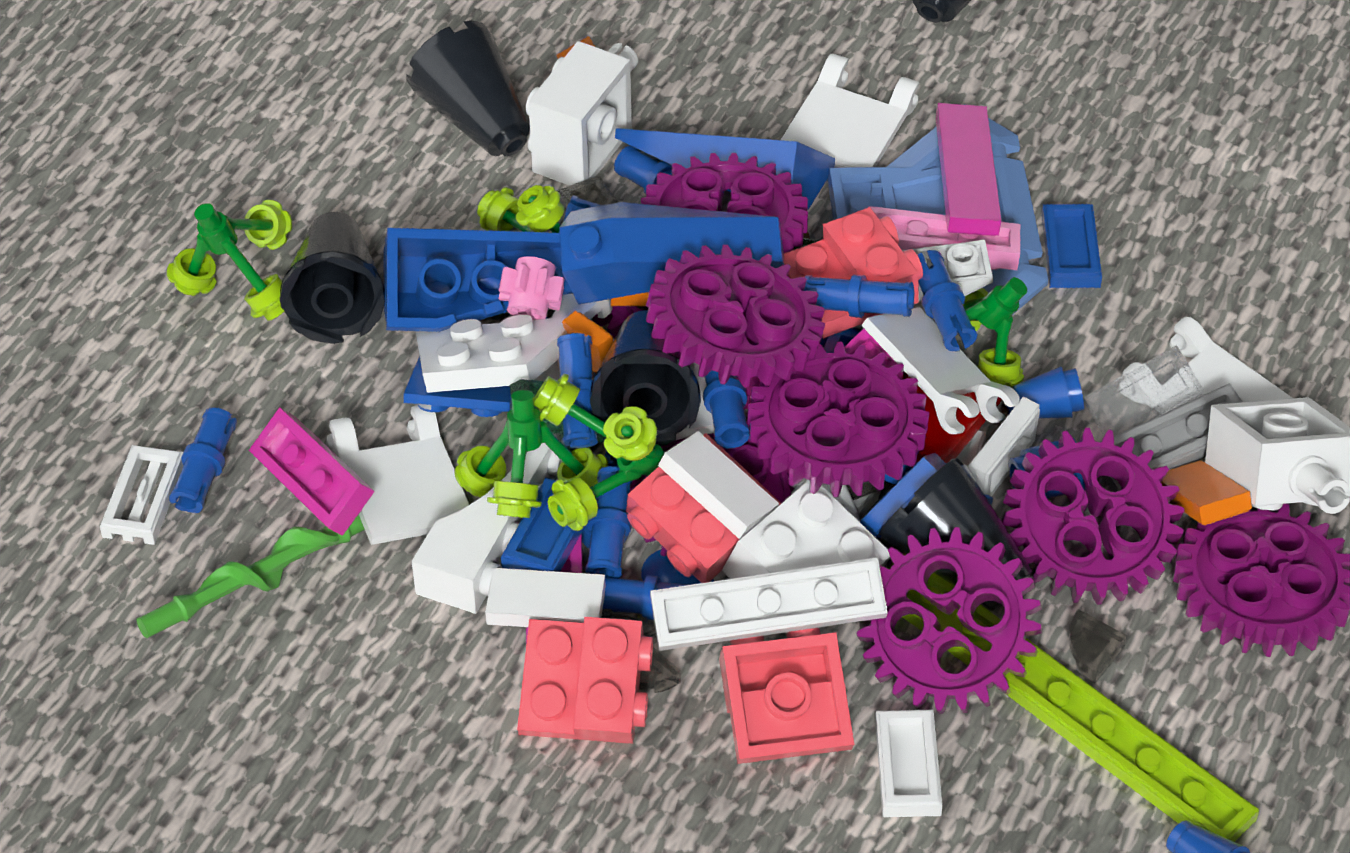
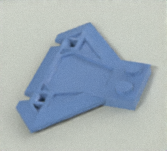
[828,104,1048,315]

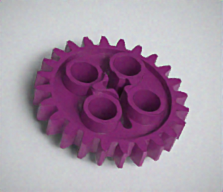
[641,153,808,254]
[646,245,825,387]
[747,342,929,497]
[1002,428,1184,605]
[1173,504,1350,657]
[856,527,1043,714]

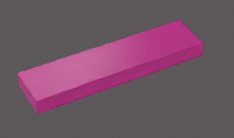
[935,103,1001,236]

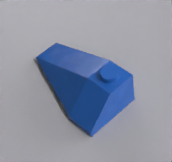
[615,128,835,210]
[559,202,785,305]
[383,228,572,332]

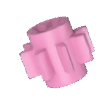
[499,257,565,320]

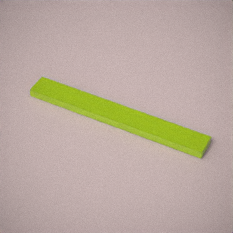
[887,554,1259,842]

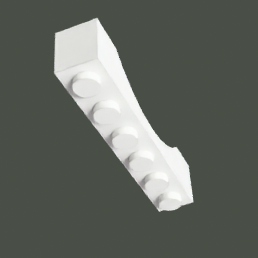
[412,359,596,614]

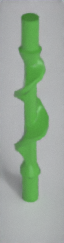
[137,515,365,638]

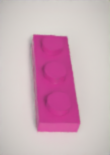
[249,407,375,536]

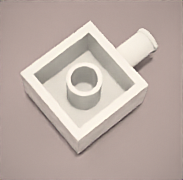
[526,41,638,191]
[1205,397,1350,514]
[722,480,890,634]

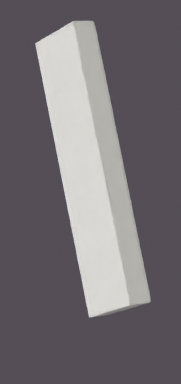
[650,558,888,651]

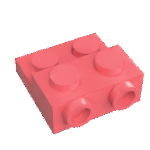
[784,207,923,339]
[626,433,782,583]
[517,617,653,744]
[719,628,855,764]

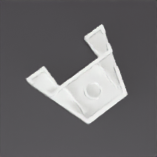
[416,294,612,393]

